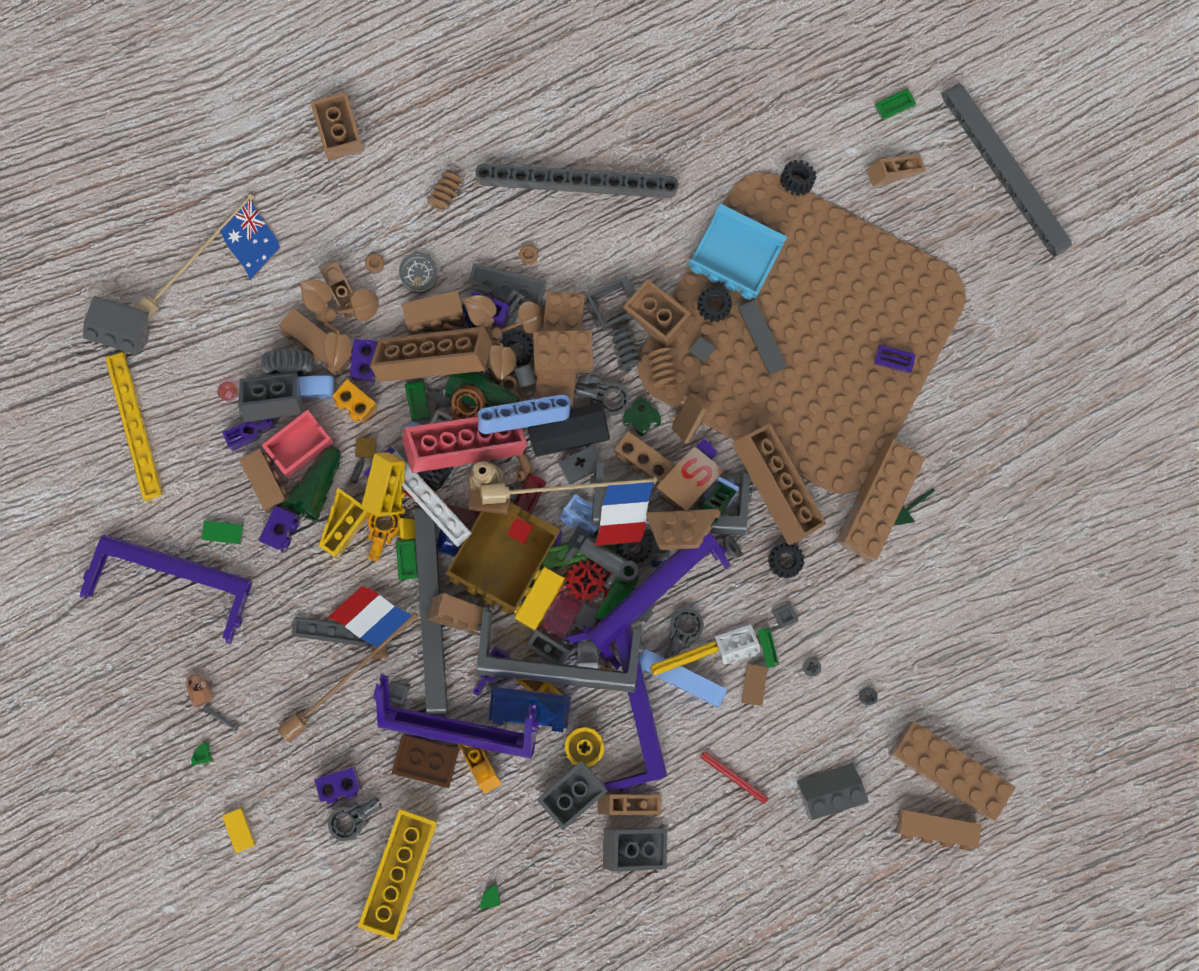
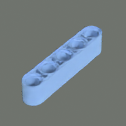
[298,376,334,399]
[478,395,571,434]
[639,648,727,707]

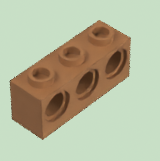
[614,431,674,485]

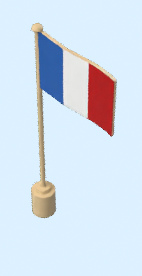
[480,477,657,546]

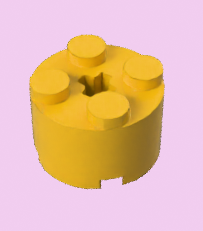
[565,727,604,767]

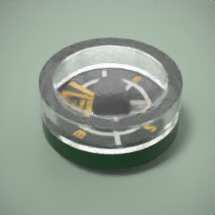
[399,253,438,293]

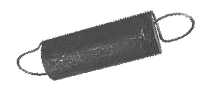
[349,458,364,486]

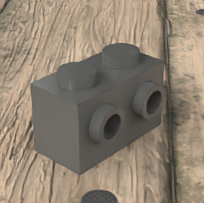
[526,627,574,664]

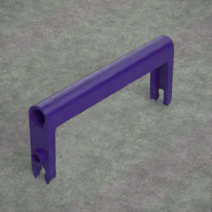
[587,532,730,670]
[80,534,252,644]
[565,625,668,792]
[373,674,539,759]

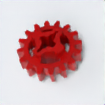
[565,560,606,603]

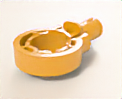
[367,514,400,562]

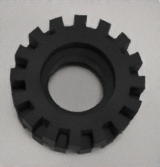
[780,160,817,196]
[697,286,732,323]
[500,331,533,367]
[423,466,454,492]
[615,531,653,564]
[768,543,805,578]

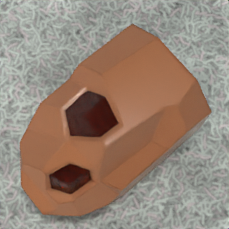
[186,675,214,708]

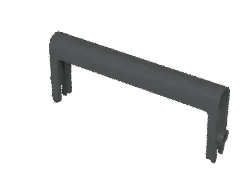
[590,458,752,536]
[477,607,644,693]

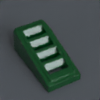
[701,482,736,522]

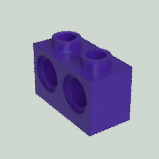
[350,339,378,382]
[314,767,362,805]

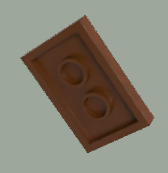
[391,735,460,788]

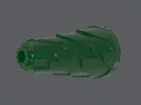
[445,372,520,408]
[283,446,342,521]

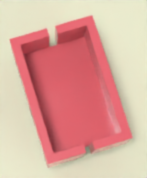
[262,410,334,478]

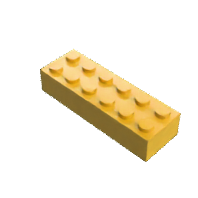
[358,808,439,940]

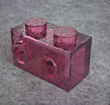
[543,593,583,639]

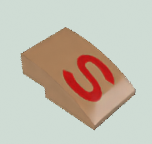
[657,447,724,511]

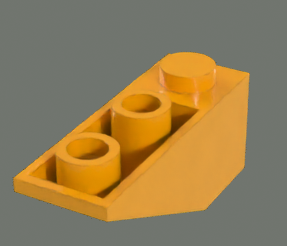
[458,744,502,794]

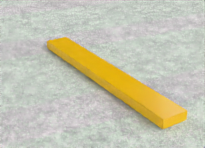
[105,352,163,501]

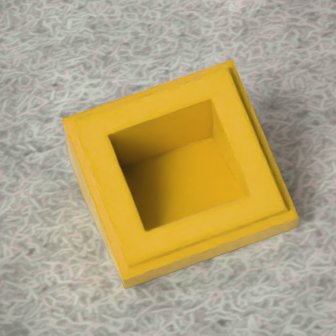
[399,518,416,540]

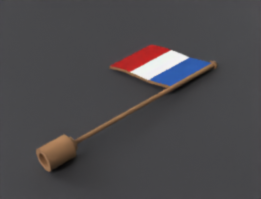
[277,586,418,743]

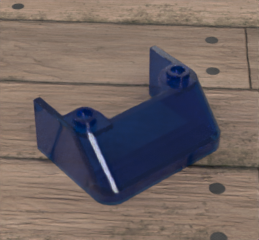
[489,687,572,732]

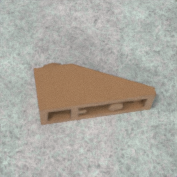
[866,154,926,187]
[598,794,661,815]

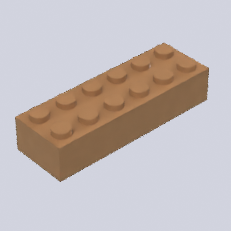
[535,291,585,409]
[370,327,492,382]
[732,423,826,545]
[836,439,925,560]
[889,721,1016,821]

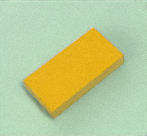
[222,808,256,853]

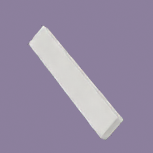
[393,451,472,547]

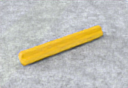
[650,641,719,676]

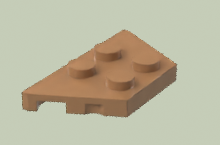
[646,509,720,550]

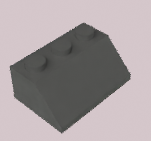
[83,296,149,355]
[238,371,302,422]
[797,763,869,820]

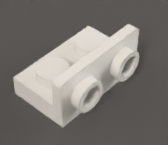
[715,624,760,665]

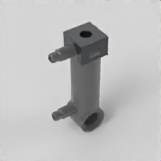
[564,526,639,589]

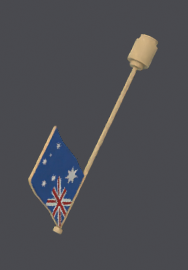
[134,193,280,320]

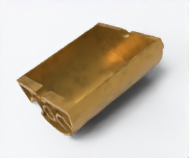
[446,502,561,615]

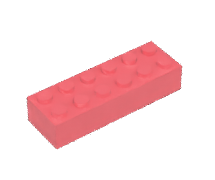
[402,417,527,473]

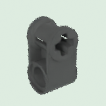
[514,362,537,387]

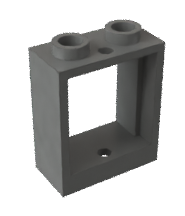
[585,275,636,332]

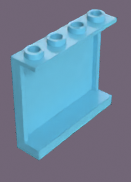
[688,204,787,300]

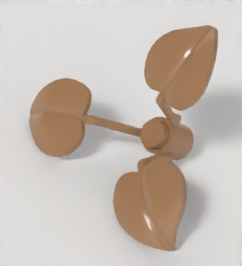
[299,280,378,367]
[463,295,545,381]

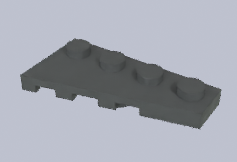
[469,263,547,308]

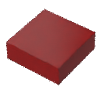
[507,518,533,544]

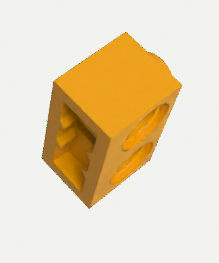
[332,379,378,424]

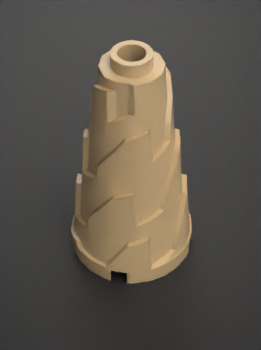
[467,461,506,492]

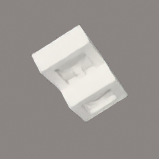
[577,641,598,668]

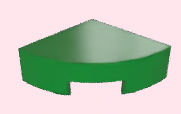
[191,742,212,766]
[480,885,501,909]

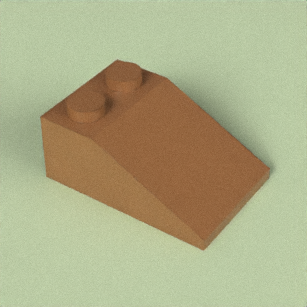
[623,279,691,348]
[671,393,711,444]

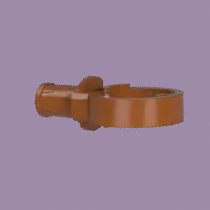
[450,385,486,421]

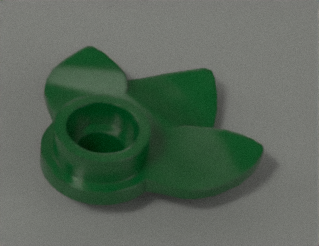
[623,398,661,436]

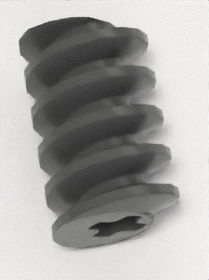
[610,328,642,371]

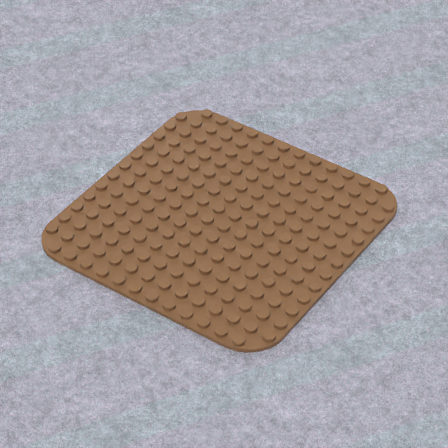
[638,173,966,494]

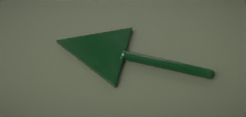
[893,488,935,526]

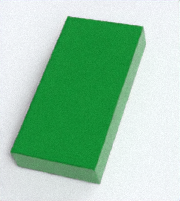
[874,88,916,121]
[404,381,431,422]
[201,521,244,545]
[396,540,418,580]
[758,628,779,668]

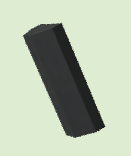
[528,402,611,457]

